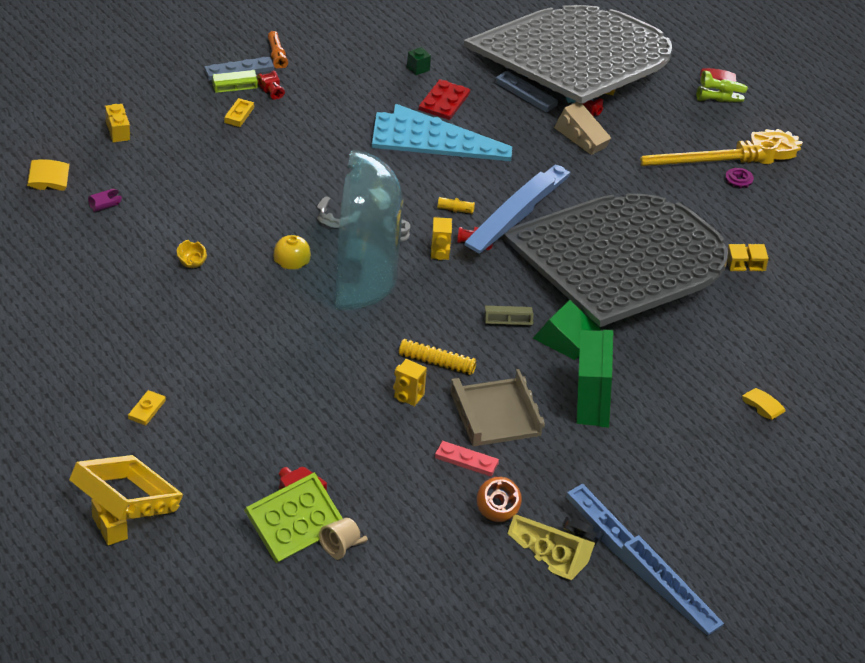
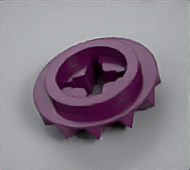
[725,168,754,189]

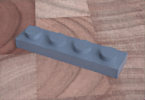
[204,57,274,80]
[495,71,558,113]

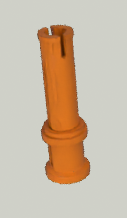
[268,31,288,68]

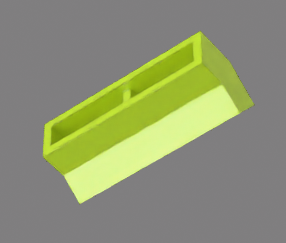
[212,70,258,93]

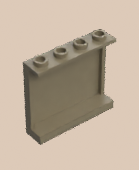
[450,369,545,446]

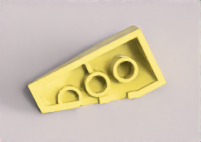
[507,514,595,580]

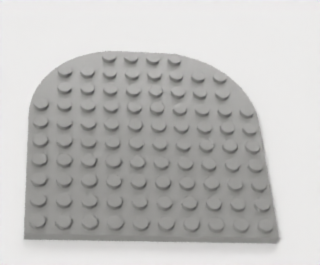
[464,5,672,103]

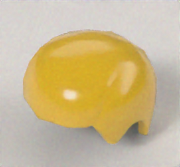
[176,240,207,268]

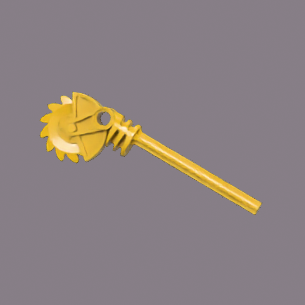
[640,129,803,166]

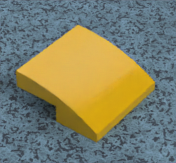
[27,160,69,191]

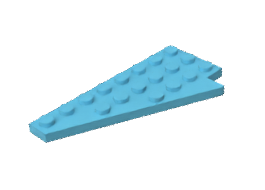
[372,104,512,161]

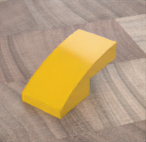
[742,388,785,420]

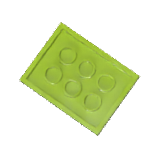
[244,472,343,563]

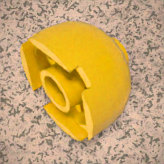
[273,235,311,269]

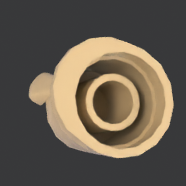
[319,518,368,560]

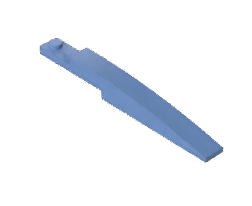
[464,164,570,254]
[566,484,724,636]

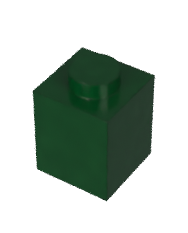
[407,47,431,76]

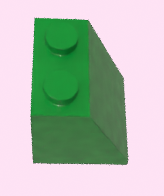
[533,300,602,360]

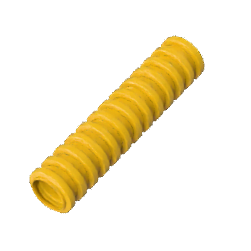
[399,339,476,375]

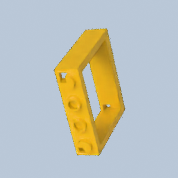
[69,455,183,521]

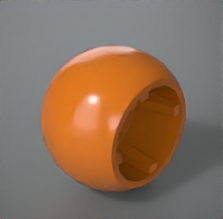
[477,477,522,522]

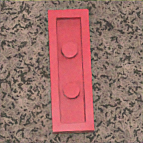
[435,441,499,477]

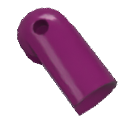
[88,189,122,212]

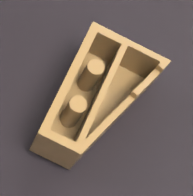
[554,102,611,155]

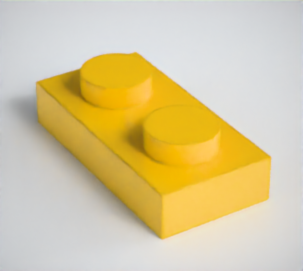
[224,98,254,127]

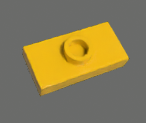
[128,390,166,426]

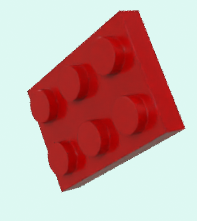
[419,79,471,120]

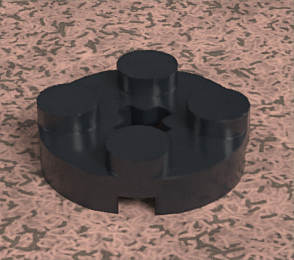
[562,517,604,546]

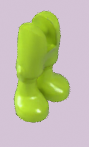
[696,70,748,102]

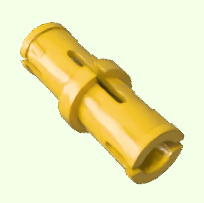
[437,197,475,214]

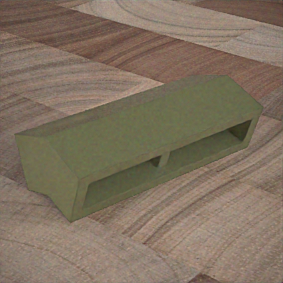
[484,306,534,325]

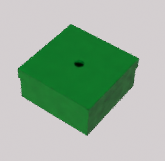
[577,330,613,428]

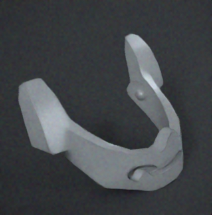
[317,197,362,229]

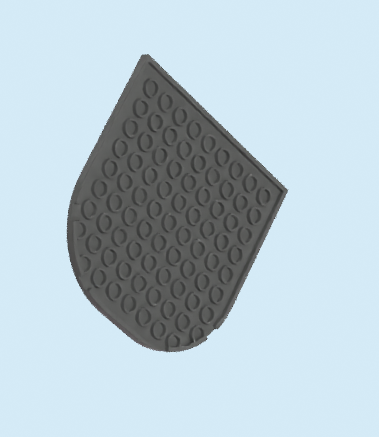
[501,193,728,327]

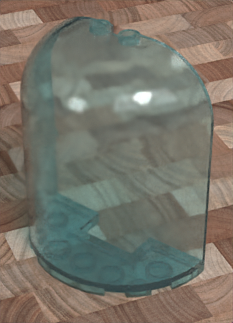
[335,150,403,311]

